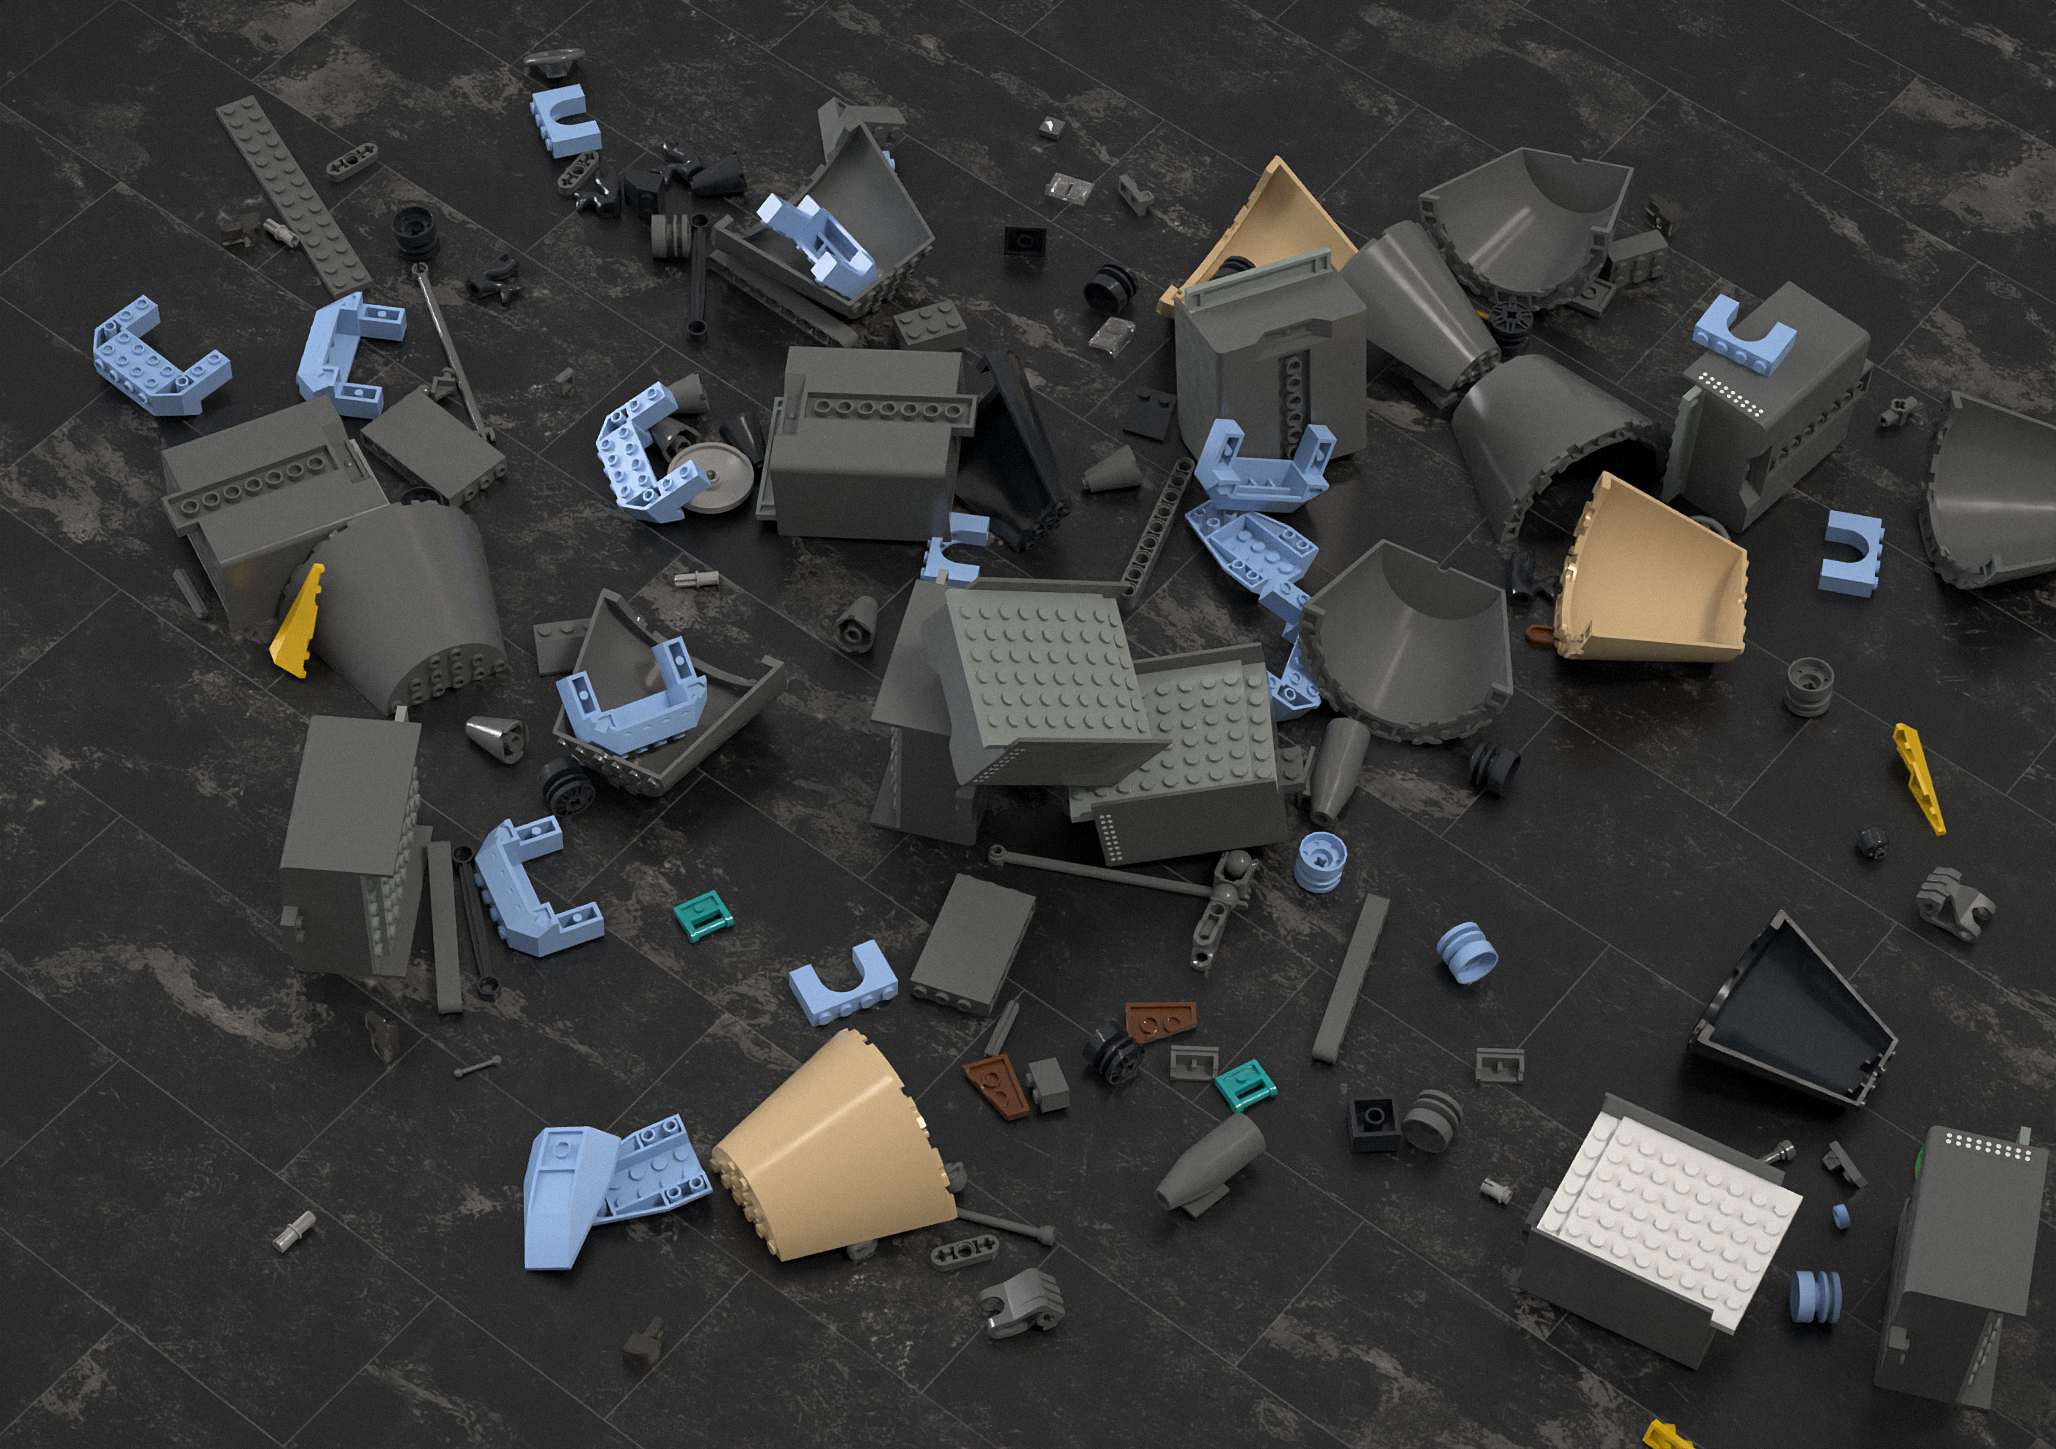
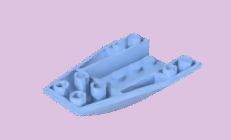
[1185,499,1319,595]
[591,1114,713,1227]
[524,1126,622,1271]

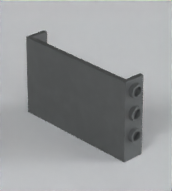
[360,389,507,507]
[910,873,1036,1018]

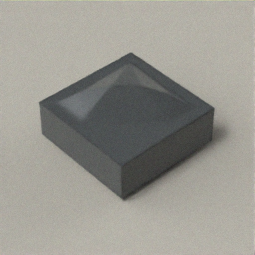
[1039,116,1065,140]
[554,367,575,397]

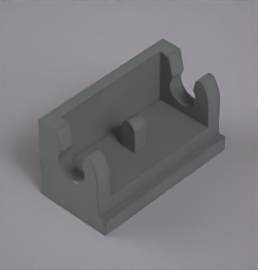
[1170,1045,1219,1082]
[1474,1048,1524,1084]

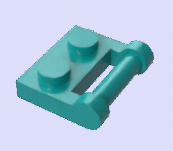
[673,890,734,943]
[1215,1059,1277,1113]

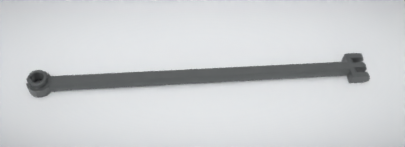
[412,262,496,442]
[988,844,1251,911]

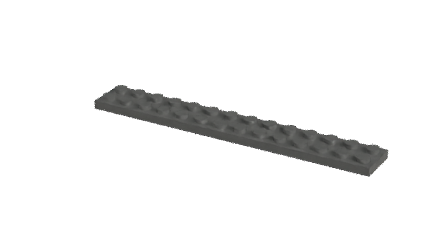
[215,95,374,301]

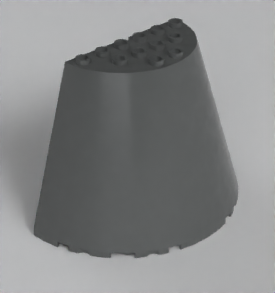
[711,116,936,319]
[1418,147,1634,311]
[1451,354,1673,544]
[1918,390,2056,590]
[279,500,509,716]
[1298,539,1514,745]
[552,588,790,797]

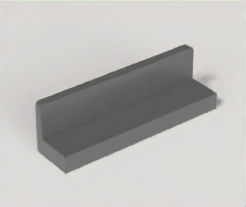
[818,96,847,164]

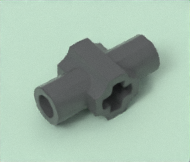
[1878,396,1918,428]

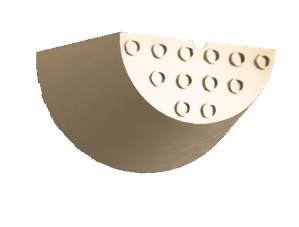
[1156,155,1358,321]
[1553,471,1749,663]
[709,1028,958,1262]

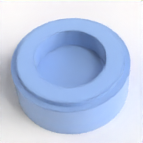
[1833,1204,1850,1229]

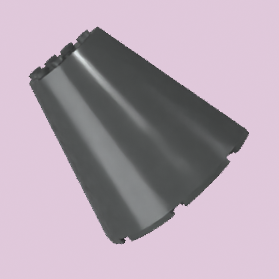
[1339,220,1502,390]

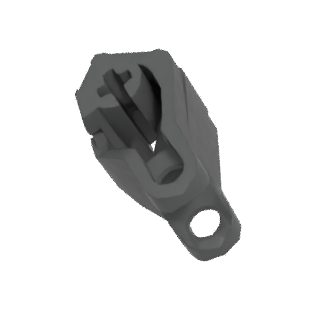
[1916,867,1996,943]
[979,1268,1065,1339]

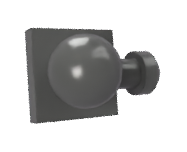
[417,367,457,403]

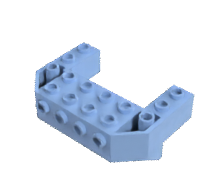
[756,193,878,301]
[296,292,407,419]
[93,295,233,416]
[596,381,711,523]
[1194,419,1337,513]
[1258,575,1322,722]
[555,636,707,759]
[473,815,605,957]

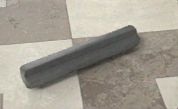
[173,568,209,620]
[984,1000,1019,1058]

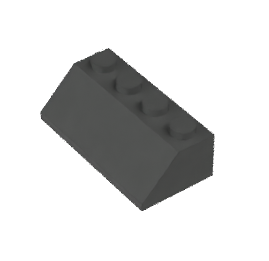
[533,618,592,676]

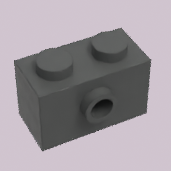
[1025,1057,1070,1113]

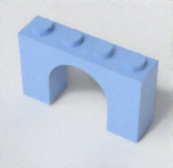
[530,84,602,159]
[1692,294,1797,377]
[1818,510,1885,598]
[920,512,990,589]
[789,939,898,1027]

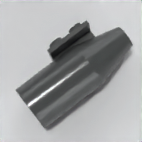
[1294,718,1371,826]
[1154,1112,1266,1218]

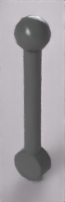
[454,1055,501,1078]

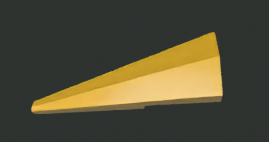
[269,564,325,678]
[1893,723,1946,836]

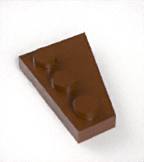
[1125,1002,1197,1045]
[961,1053,1030,1121]

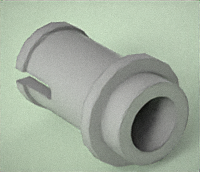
[1480,1178,1513,1204]

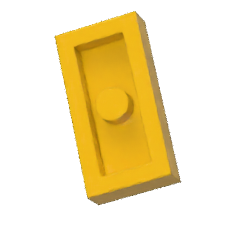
[1643,1419,1695,1449]

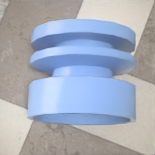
[1294,832,1347,893]
[1436,922,1499,984]
[1790,1271,1842,1323]

